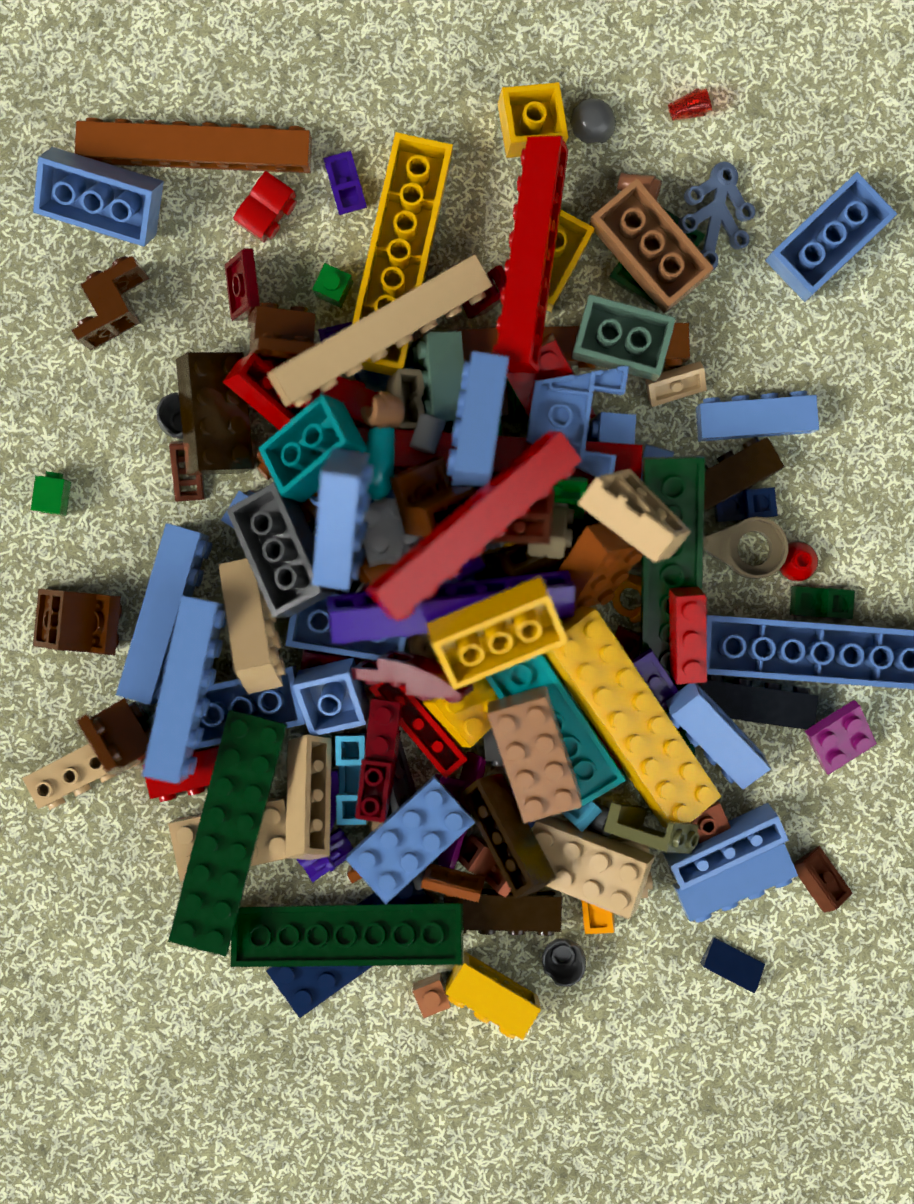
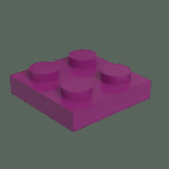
[805,700,877,775]

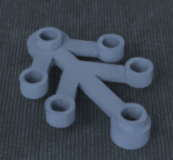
[678,162,755,270]

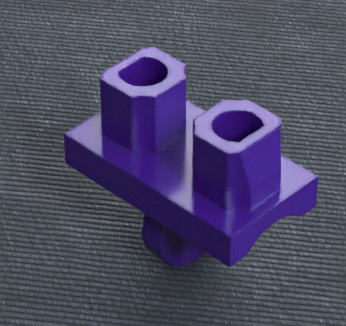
[296,828,354,882]

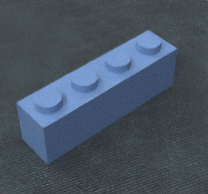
[695,391,819,442]
[666,683,771,790]
[663,803,789,890]
[673,843,798,923]

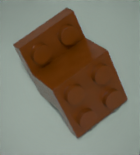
[72,256,149,350]
[247,302,318,362]
[389,456,488,545]
[33,589,122,655]
[76,698,152,775]

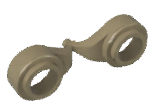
[631,517,788,579]

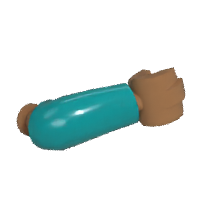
[360,391,404,501]

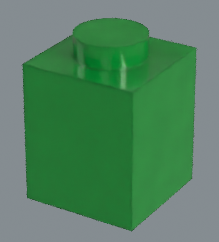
[312,263,353,308]
[31,471,71,516]

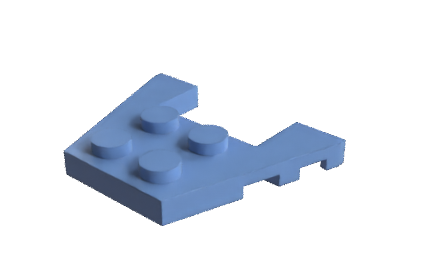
[526,366,629,478]

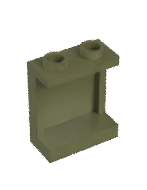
[604,803,699,854]

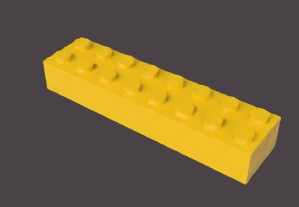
[352,132,453,376]
[544,606,722,828]

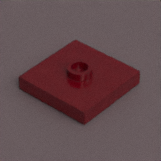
[224,248,260,321]

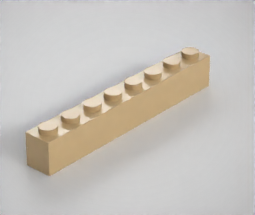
[267,254,493,407]

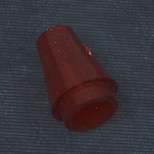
[667,88,712,121]

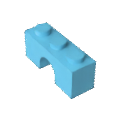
[335,733,369,825]

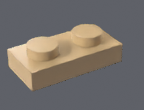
[645,361,707,407]

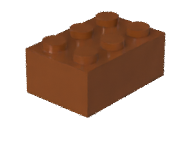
[557,523,643,611]

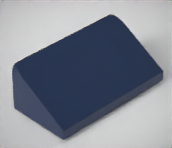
[700,937,765,994]

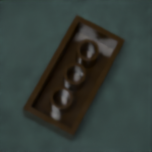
[176,352,254,475]

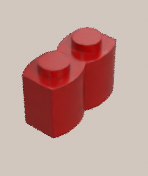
[233,171,297,243]

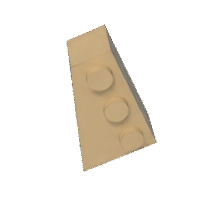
[578,469,691,562]

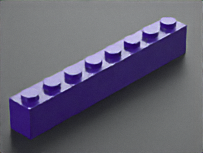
[327,570,575,644]

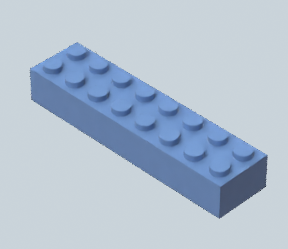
[706,615,914,689]

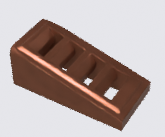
[169,441,205,502]

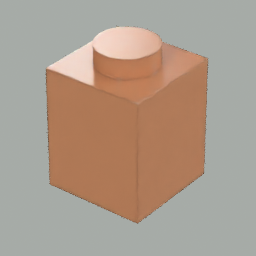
[412,972,451,1018]

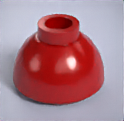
[779,541,818,582]

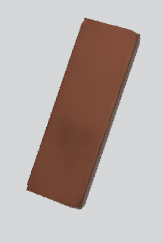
[793,846,853,913]

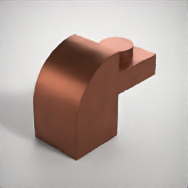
[457,834,511,898]

